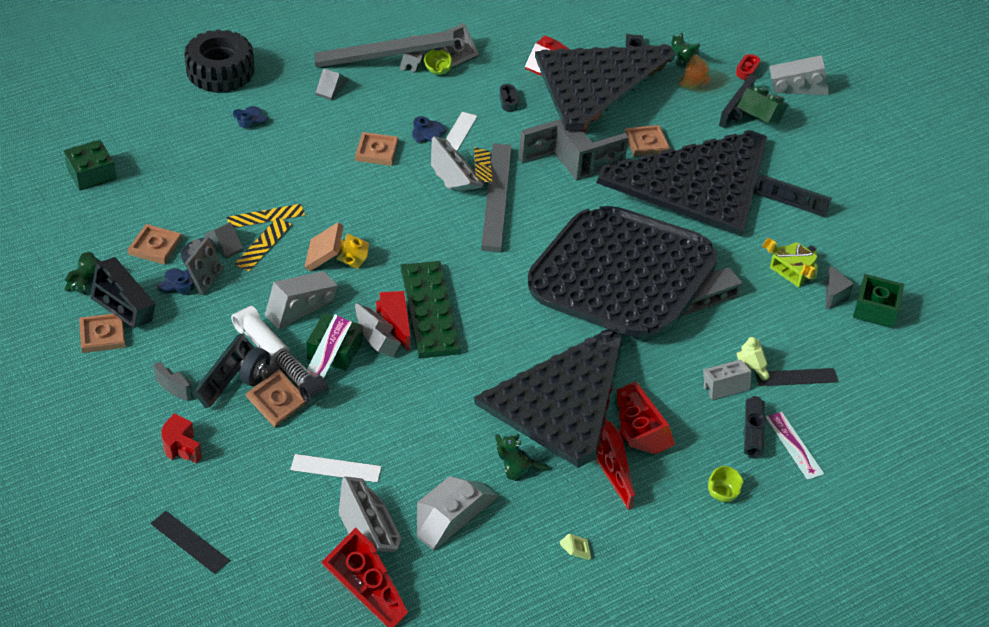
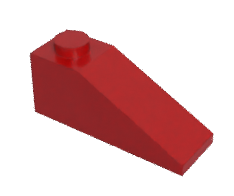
[376,291,410,351]

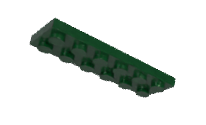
[401,261,461,359]

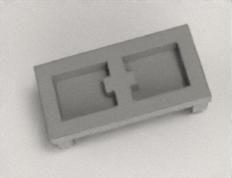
[400,35,425,73]
[703,360,751,400]

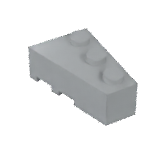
[265,271,338,330]

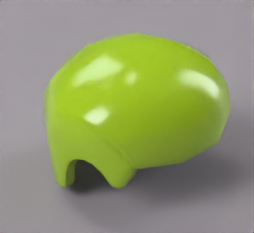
[424,49,453,75]
[708,466,743,503]

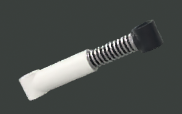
[231,306,329,404]

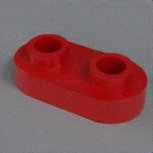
[736,54,760,80]

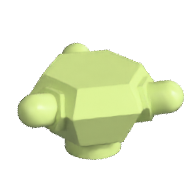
[737,337,769,380]

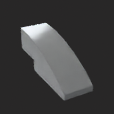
[355,303,401,357]

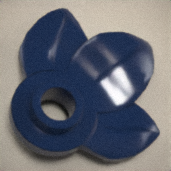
[233,106,269,128]
[412,116,447,143]
[156,268,194,294]

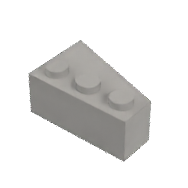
[769,55,829,95]

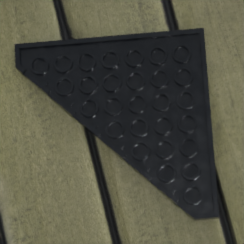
[534,44,675,131]
[596,130,767,236]
[474,329,623,468]

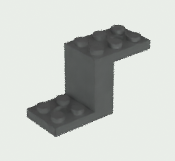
[519,119,629,181]

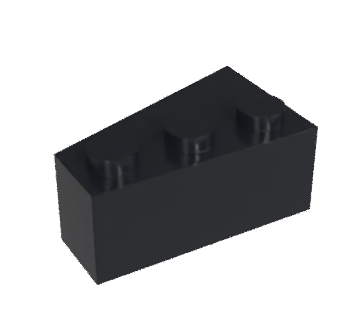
[90,257,155,328]

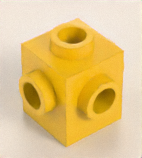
[336,234,369,269]

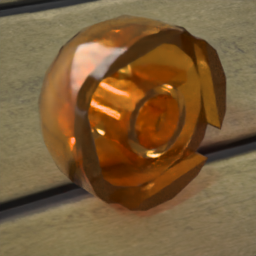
[678,54,711,90]

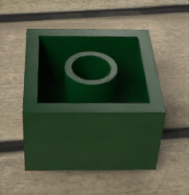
[738,86,789,123]
[64,140,117,191]
[853,274,904,328]
[306,313,363,371]

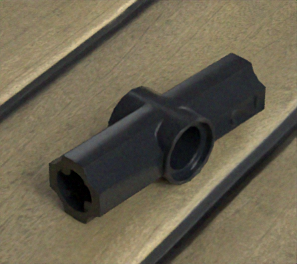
[743,396,766,459]

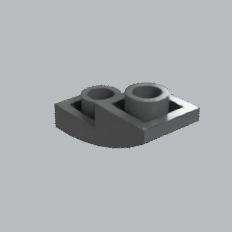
[153,361,192,401]

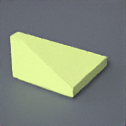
[560,534,591,560]

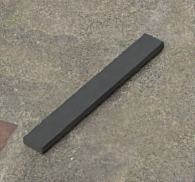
[315,30,455,68]
[481,143,511,252]

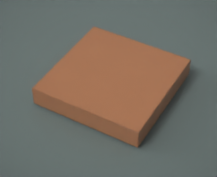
[624,125,670,157]
[355,132,399,166]
[305,222,343,271]
[127,224,183,265]
[79,314,126,353]
[246,369,307,428]

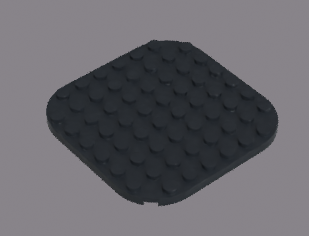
[528,206,717,338]

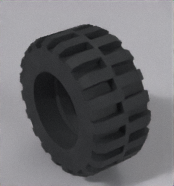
[184,29,255,93]

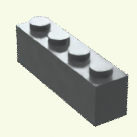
[681,267,742,317]

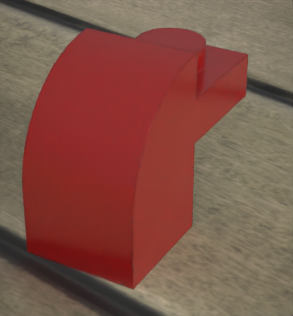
[161,413,202,463]

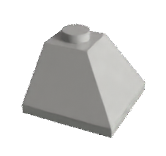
[434,23,479,67]

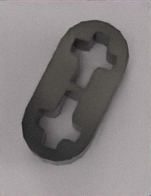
[499,84,518,112]

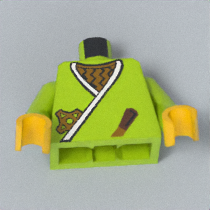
[762,238,818,287]

